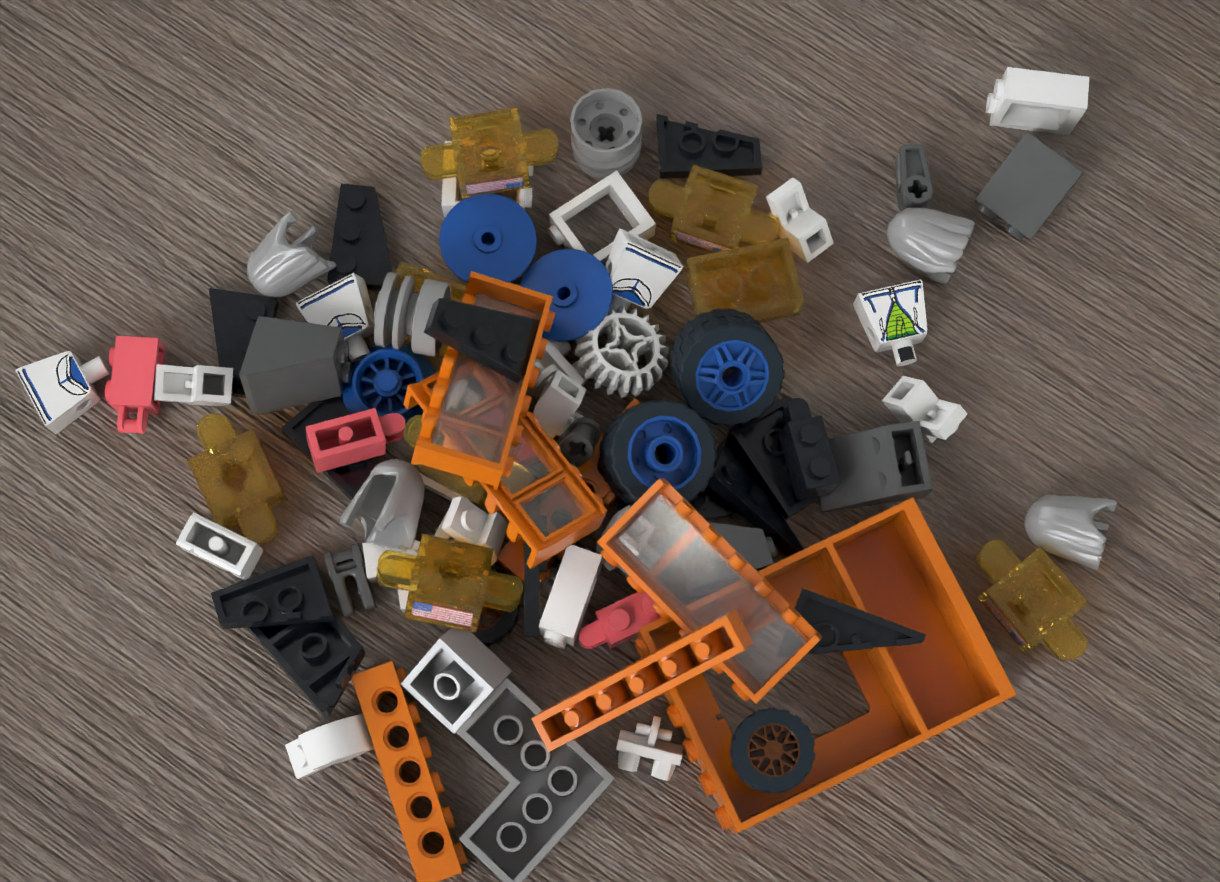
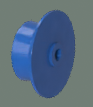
[439,194,537,283]
[520,249,613,342]
[342,344,436,436]

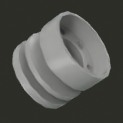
[570,88,642,179]
[374,272,451,357]

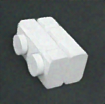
[176,512,263,580]

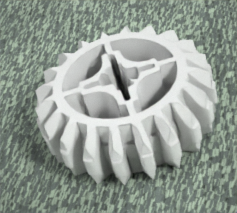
[575,305,669,399]

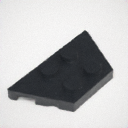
[247,615,365,720]

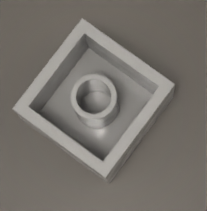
[401,624,512,734]

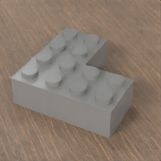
[456,677,615,882]

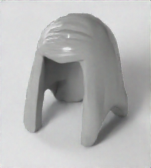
[887,208,975,284]
[247,211,337,297]
[340,459,425,552]
[1024,494,1117,571]

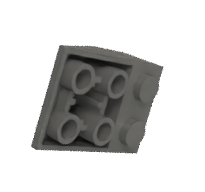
[819,421,933,513]

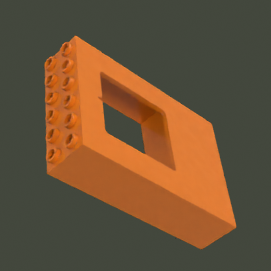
[634,497,1017,834]

